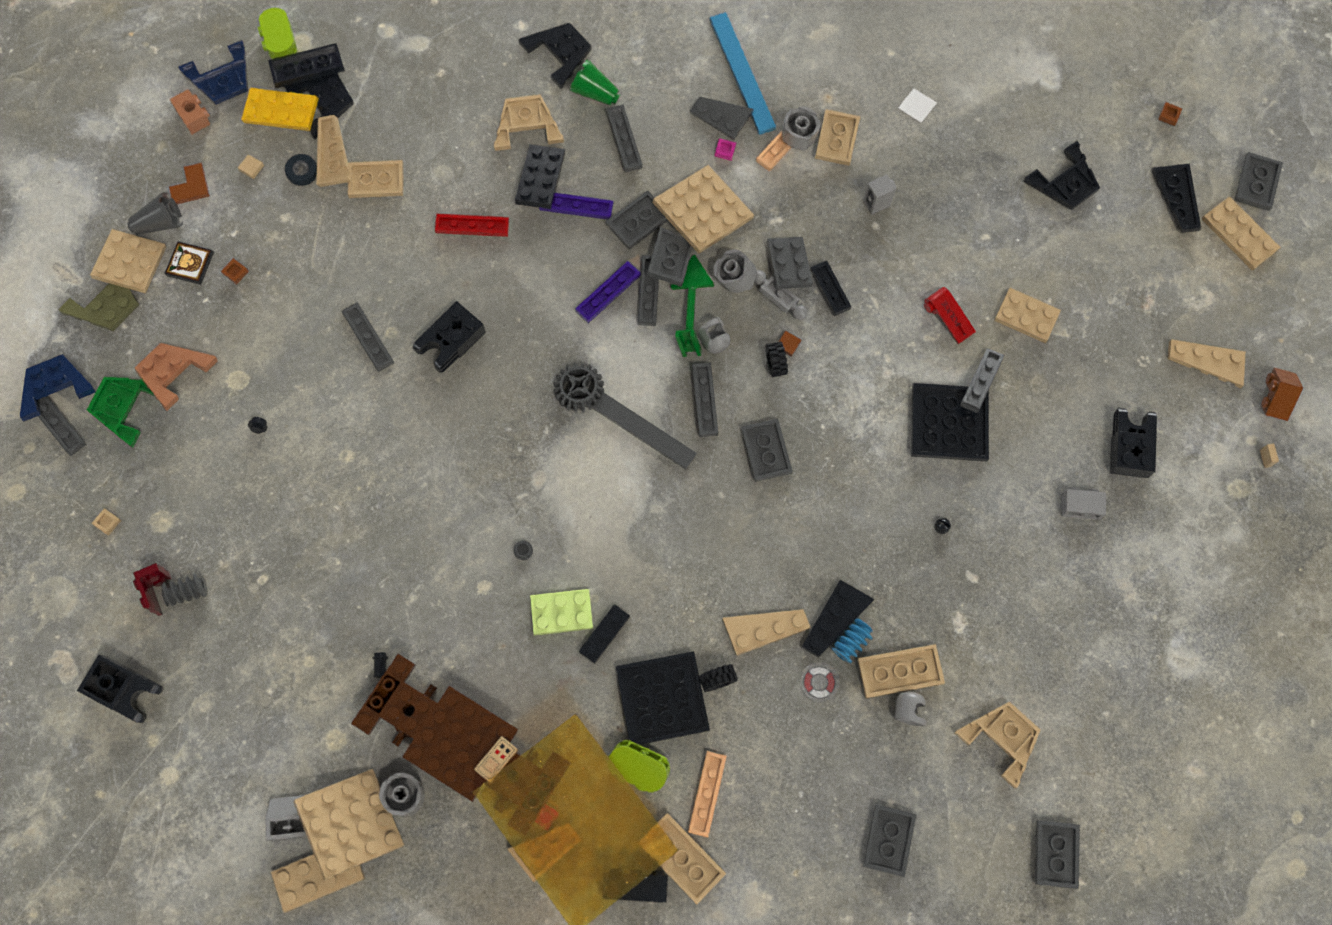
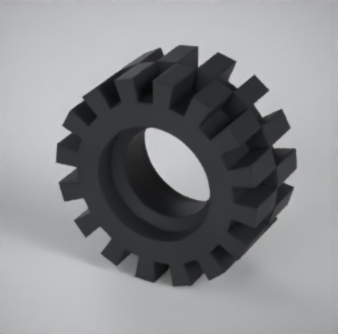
[765,341,788,378]
[699,664,738,692]

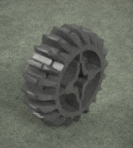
[554,362,604,413]

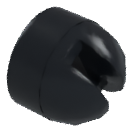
[934,518,951,534]

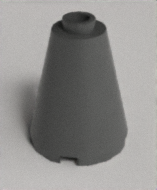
[127,192,183,235]

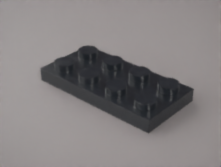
[268,43,345,88]
[515,144,565,209]

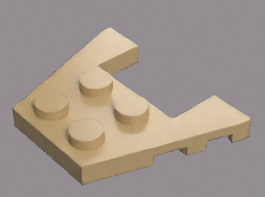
[494,94,564,151]
[955,702,1040,789]

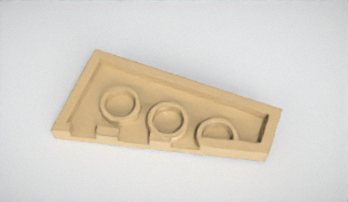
[317,115,352,187]
[1168,339,1246,388]
[722,609,811,656]

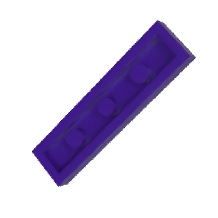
[539,193,614,220]
[575,261,641,323]

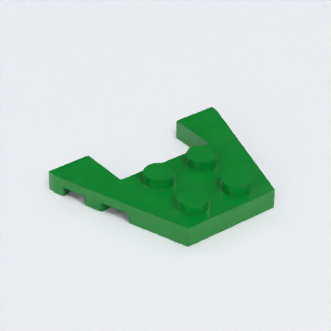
[87,377,154,448]

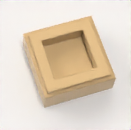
[238,154,264,179]
[1260,443,1279,468]
[91,508,121,536]

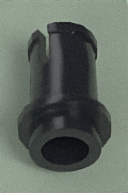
[372,652,388,678]

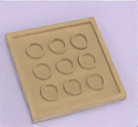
[653,165,754,254]
[293,769,404,880]

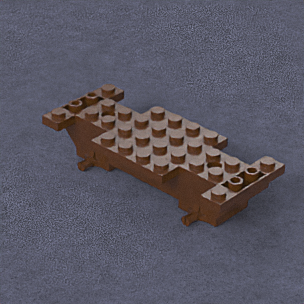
[351,654,571,836]

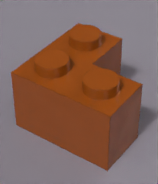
[1261,367,1304,421]

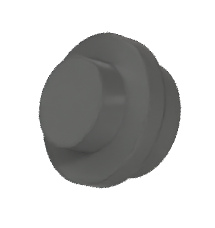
[513,541,533,560]

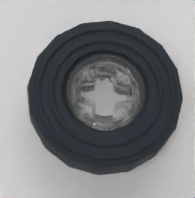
[285,154,317,186]

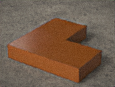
[169,163,210,205]

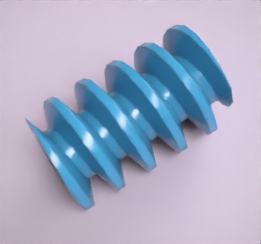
[831,619,873,664]

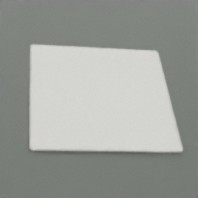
[899,89,937,123]

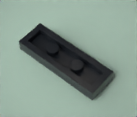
[810,261,852,316]
[578,604,630,664]

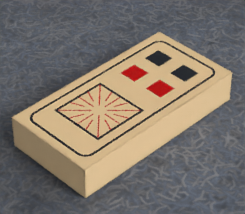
[474,737,518,783]

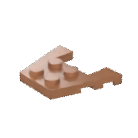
[135,343,218,411]

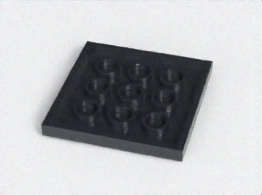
[911,383,989,462]
[616,651,710,745]

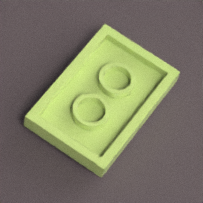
[530,589,593,636]

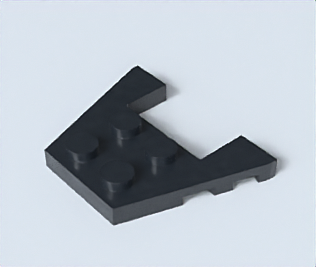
[518,22,591,89]
[284,74,354,139]
[1023,141,1100,210]

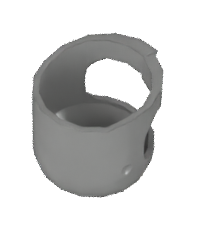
[698,317,731,354]
[894,692,927,726]

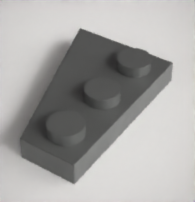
[690,96,754,140]

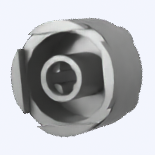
[782,106,820,150]
[714,249,757,293]
[379,773,425,817]

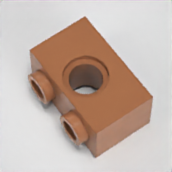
[169,89,210,134]

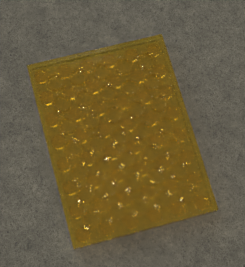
[473,714,678,925]

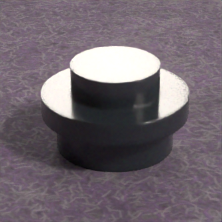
[248,417,268,434]

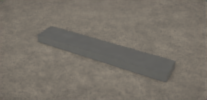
[592,393,697,470]

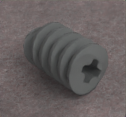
[161,573,208,607]

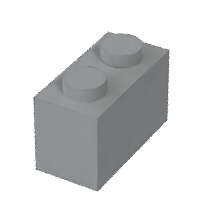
[863,174,896,215]
[1062,487,1106,520]

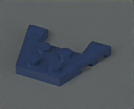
[178,40,248,105]
[20,354,96,422]

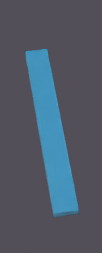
[710,12,776,135]

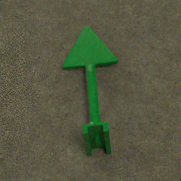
[671,255,714,357]

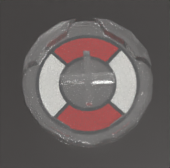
[799,662,840,703]

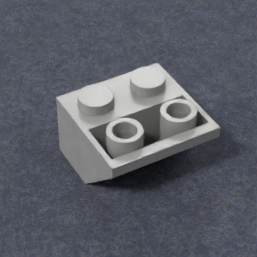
[265,795,307,842]

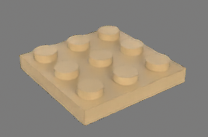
[90,229,167,293]

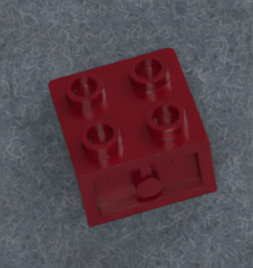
[133,563,171,616]

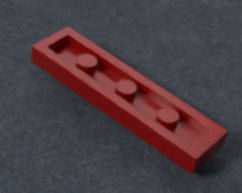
[435,214,510,237]

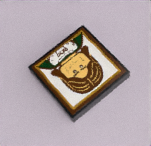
[164,241,214,285]

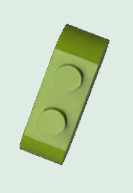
[257,8,298,59]
[608,740,670,793]

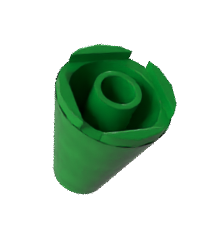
[570,59,620,105]

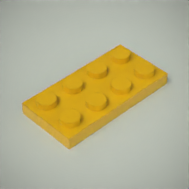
[241,88,319,131]

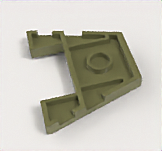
[58,283,139,331]

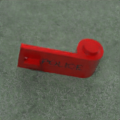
[924,287,976,344]

